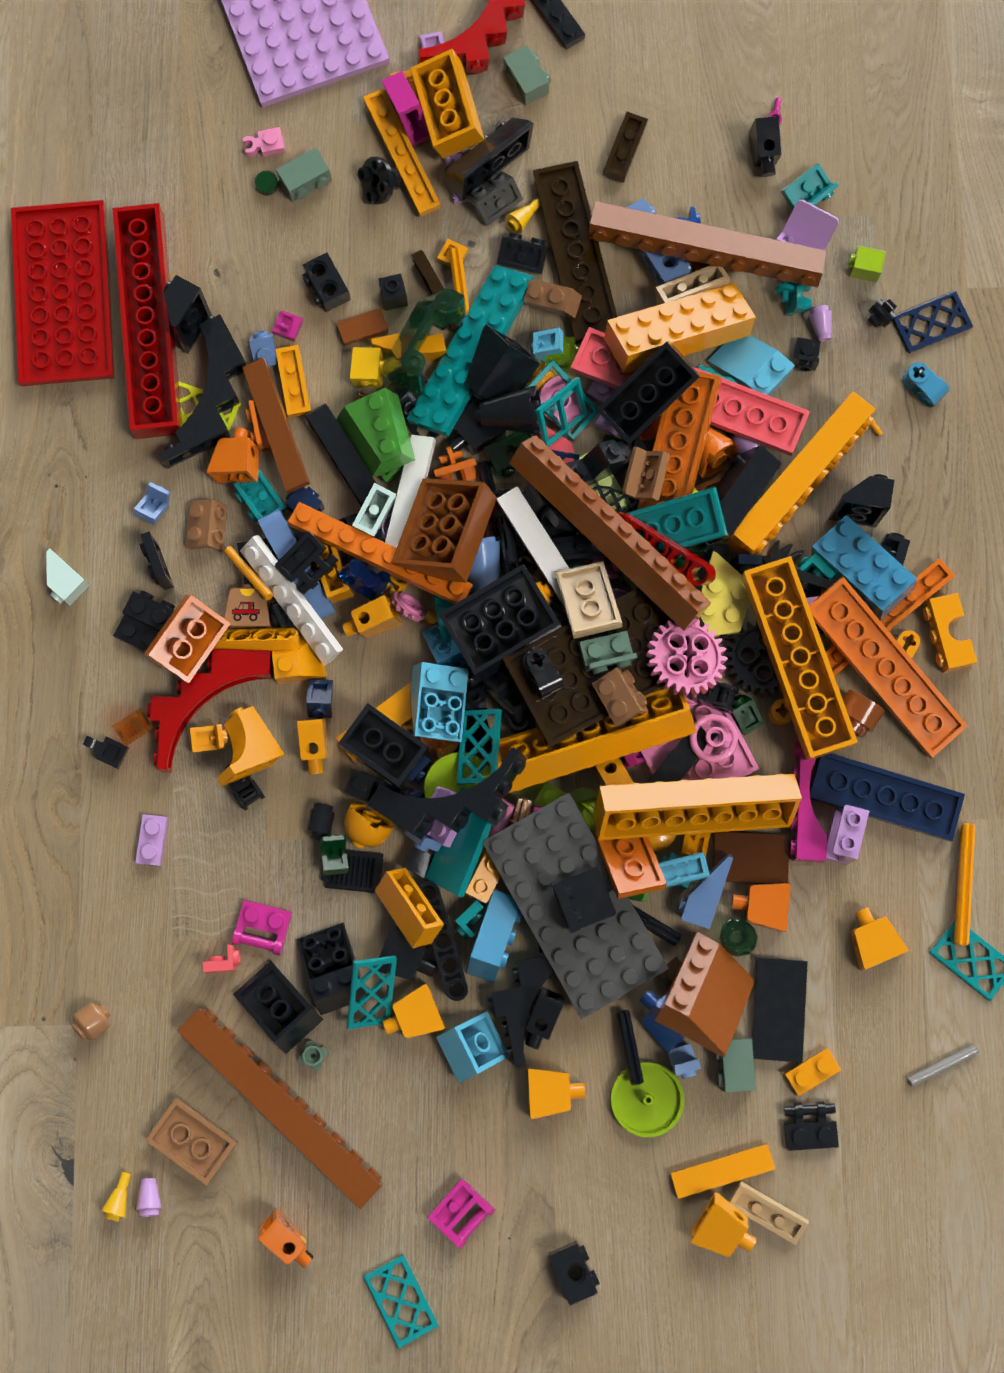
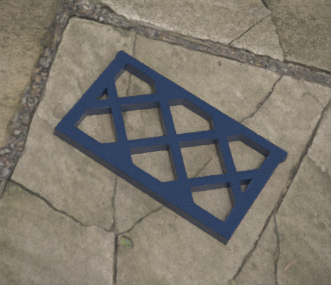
[893,291,973,354]

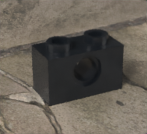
[548,1240,600,1306]

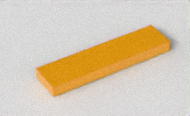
[670,1144,775,1199]

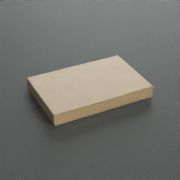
[555,561,622,639]

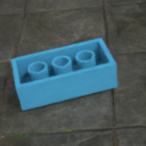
[811,515,917,621]

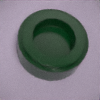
[255,171,279,196]

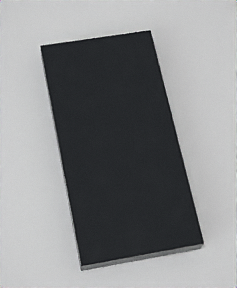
[752,957,808,1063]

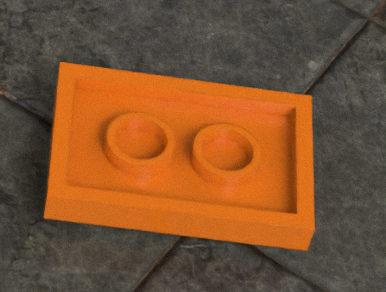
[593,831,667,899]

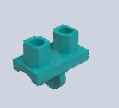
[775,281,812,316]

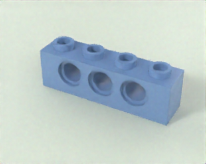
[626,198,692,286]

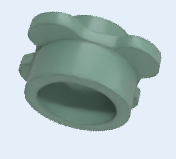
[299,1041,328,1071]

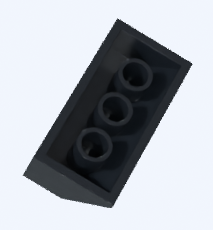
[443,117,534,201]
[596,341,700,445]

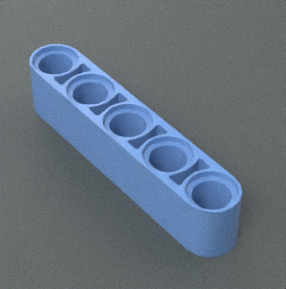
[258,509,336,620]

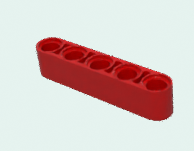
[618,513,716,585]

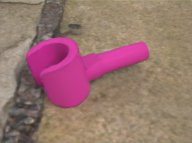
[769,97,782,126]

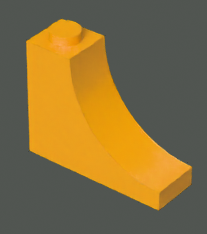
[216,706,284,787]

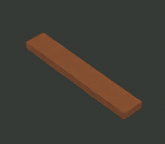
[242,358,310,493]

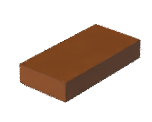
[337,308,389,346]

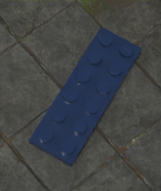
[810,753,965,842]

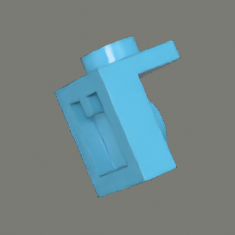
[531,327,563,363]

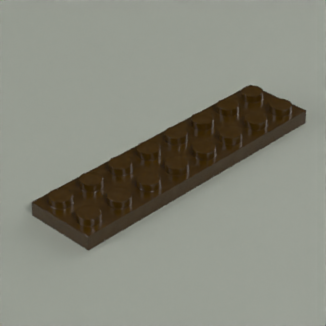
[533,161,617,344]

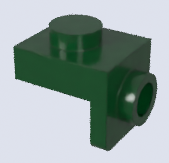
[320,834,349,876]

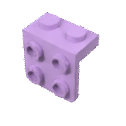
[776,199,839,250]

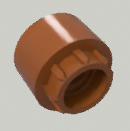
[843,690,885,737]

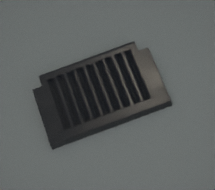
[321,850,384,893]

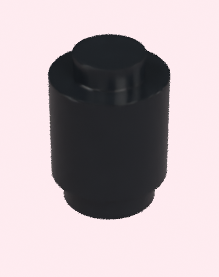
[306,803,335,841]

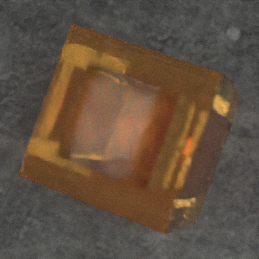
[112,708,153,746]

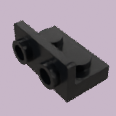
[497,232,549,274]

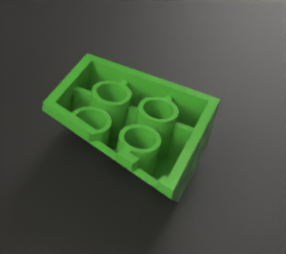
[336,388,415,478]

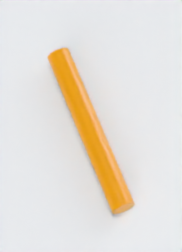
[224,546,274,600]

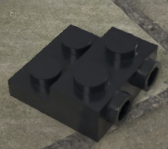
[113,590,175,652]

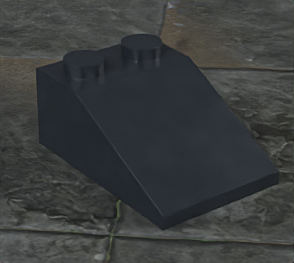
[233,960,324,1054]

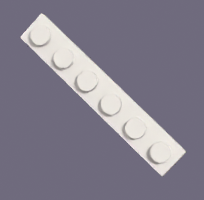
[240,535,343,666]

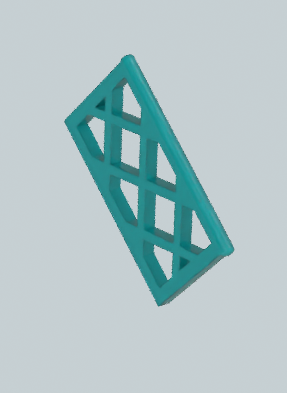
[456,709,502,785]
[929,920,1004,1001]
[347,956,397,1030]
[363,1254,439,1349]

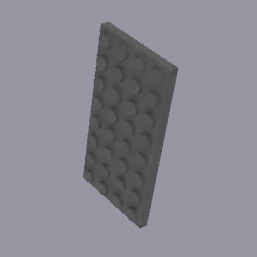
[482,793,669,1019]

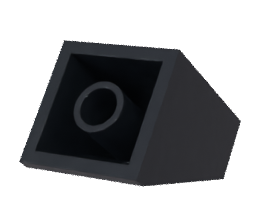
[465,324,541,401]

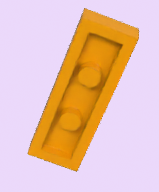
[275,345,311,418]

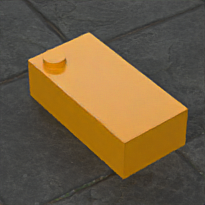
[411,49,485,159]

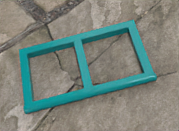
[525,360,598,441]
[535,377,587,448]

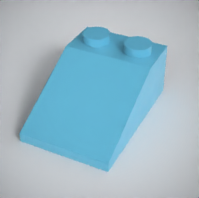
[707,335,795,396]

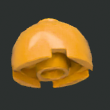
[344,802,394,849]

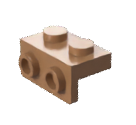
[622,447,670,501]
[185,499,227,551]
[592,668,648,727]

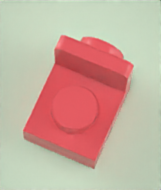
[203,945,241,973]

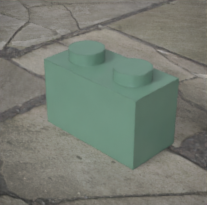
[503,45,551,105]
[276,148,332,202]
[715,1038,756,1092]

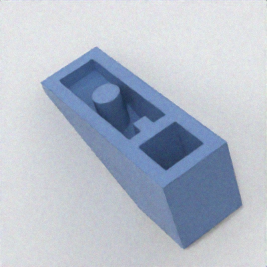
[677,854,733,929]

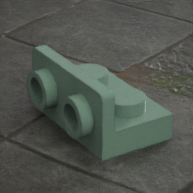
[578,631,637,674]

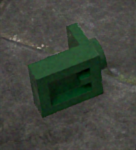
[731,694,765,736]

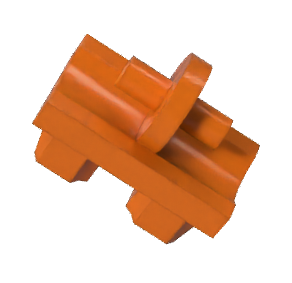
[432,446,477,481]

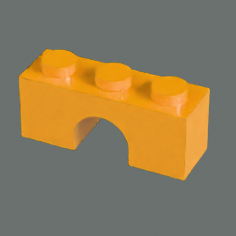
[923,593,977,673]

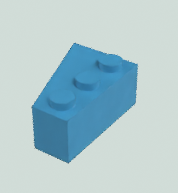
[466,890,522,983]

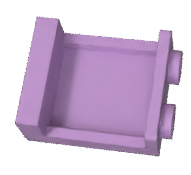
[826,805,869,865]

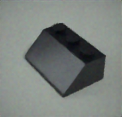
[163,275,212,354]
[829,474,894,528]

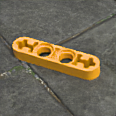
[213,628,300,651]

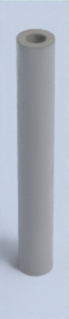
[907,1044,979,1087]

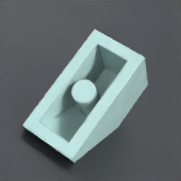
[352,483,396,537]
[46,549,90,606]

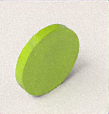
[424,751,491,798]
[610,1062,684,1137]

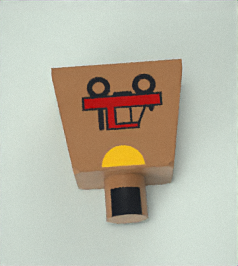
[224,576,273,629]

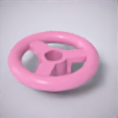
[689,714,738,763]

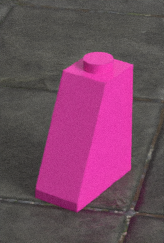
[381,71,431,147]

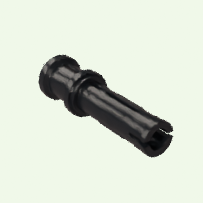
[492,489,519,564]

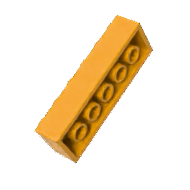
[604,283,756,374]

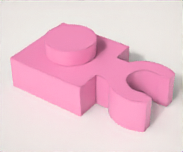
[243,127,285,157]

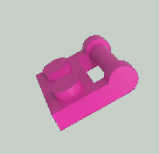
[232,900,293,956]
[427,1178,496,1249]

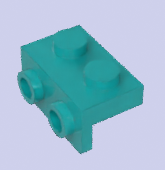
[780,163,839,211]
[234,470,288,523]

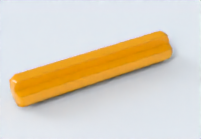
[449,248,469,319]

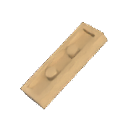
[729,1181,809,1245]

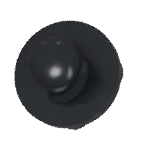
[357,156,401,205]

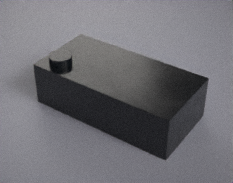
[707,445,782,545]

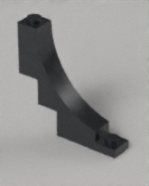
[159,314,246,469]

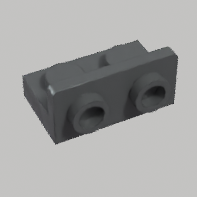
[466,171,524,226]

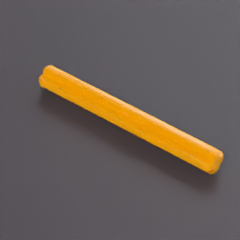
[954,823,975,946]

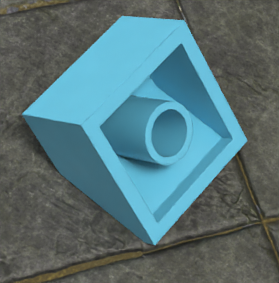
[436,1011,508,1083]

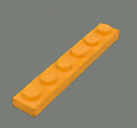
[363,88,441,217]

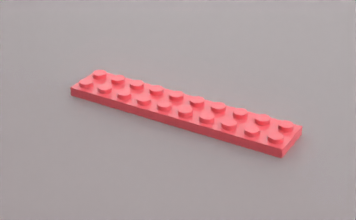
[571,327,810,456]

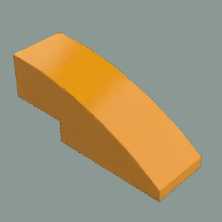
[371,329,447,362]

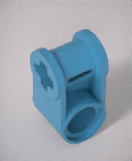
[903,362,949,408]

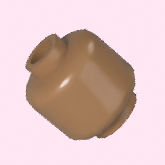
[71,1003,111,1040]

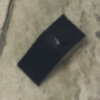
[344,769,401,803]

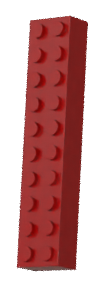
[113,203,182,439]

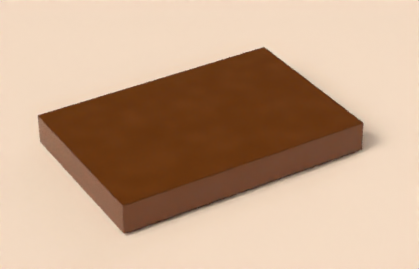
[713,832,789,884]

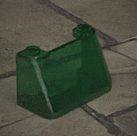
[383,289,465,396]

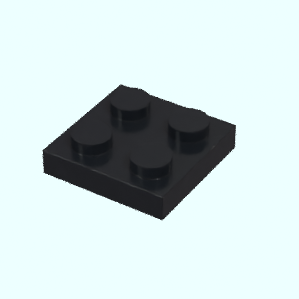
[139,531,174,590]

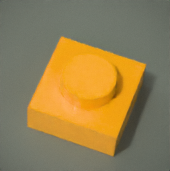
[437,239,469,268]

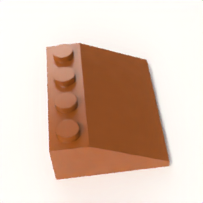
[391,478,497,583]
[655,932,755,1058]

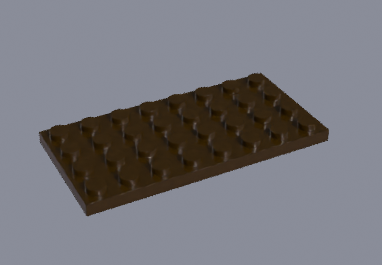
[503,587,708,748]

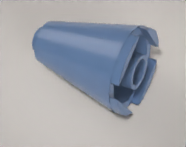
[467,536,501,594]

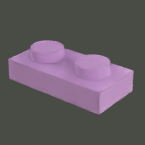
[135,814,169,867]

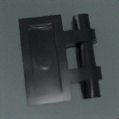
[274,531,339,595]
[783,1101,839,1151]

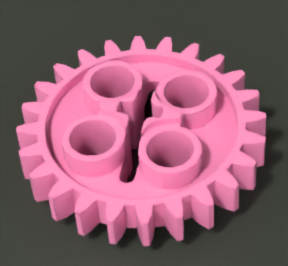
[646,619,727,697]

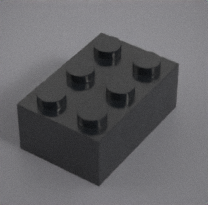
[338,703,430,790]

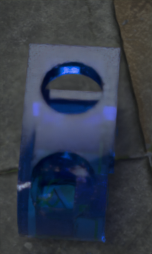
[339,559,391,601]

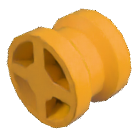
[768,699,792,726]

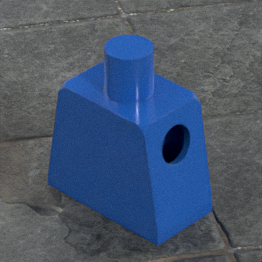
[639,990,684,1053]

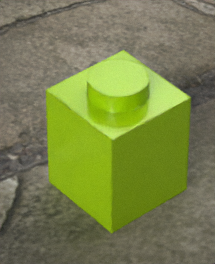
[847,246,886,282]

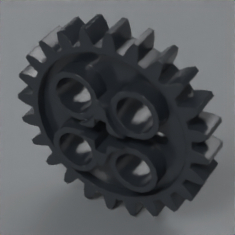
[725,620,782,697]

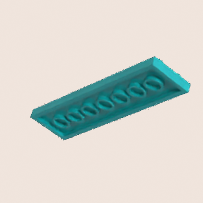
[407,265,536,437]

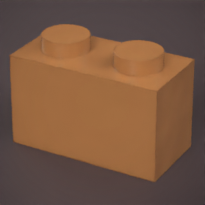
[523,279,582,318]

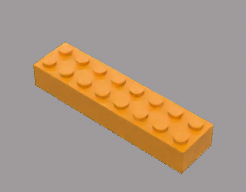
[726,391,875,555]
[741,556,858,761]
[492,686,697,793]
[593,774,802,840]

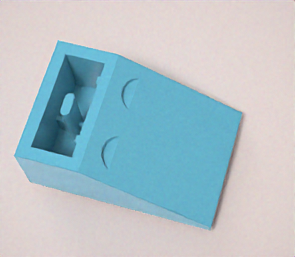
[410,662,469,742]

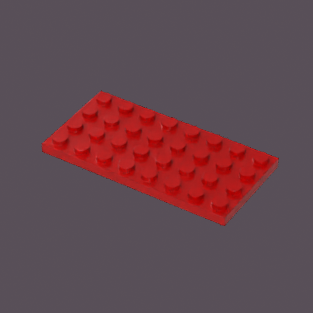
[11,200,115,386]

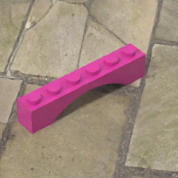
[789,728,827,863]

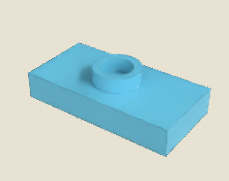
[659,852,710,888]

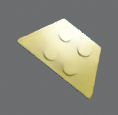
[701,551,749,637]

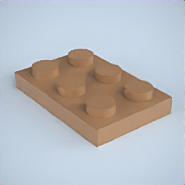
[145,1098,238,1186]

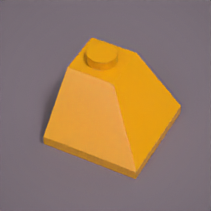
[272,633,326,684]

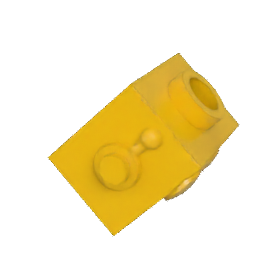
[350,347,388,388]

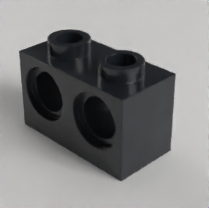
[302,252,351,312]

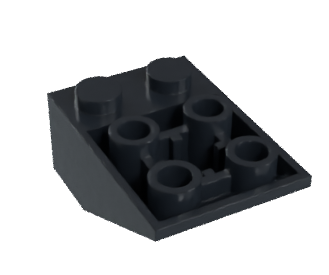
[297,922,367,1015]

